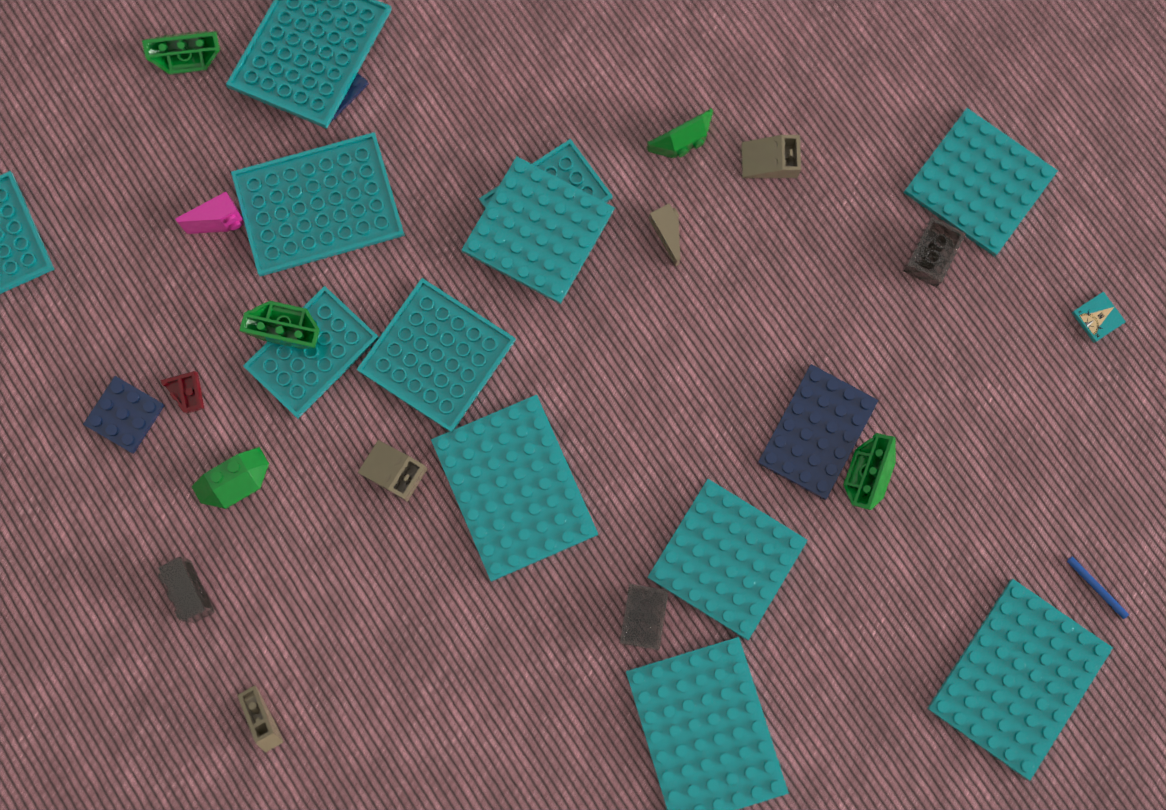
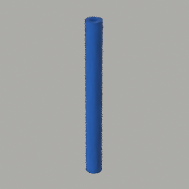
[1067,556,1129,619]

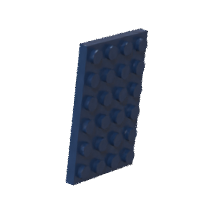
[757,364,879,500]

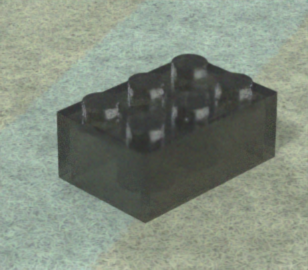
[903,217,966,288]
[158,557,215,623]
[619,584,669,651]

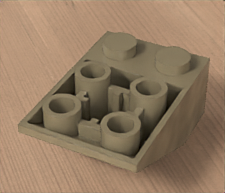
[741,135,801,178]
[358,440,428,502]

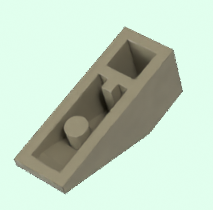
[649,203,680,266]
[237,685,283,753]

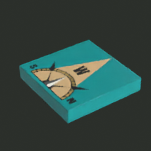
[1072,291,1126,343]

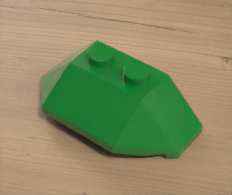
[142,31,220,74]
[647,108,713,159]
[239,301,320,349]
[843,433,896,510]
[191,447,269,509]

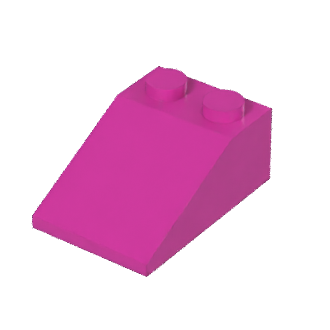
[175,192,244,234]

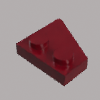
[160,371,204,414]

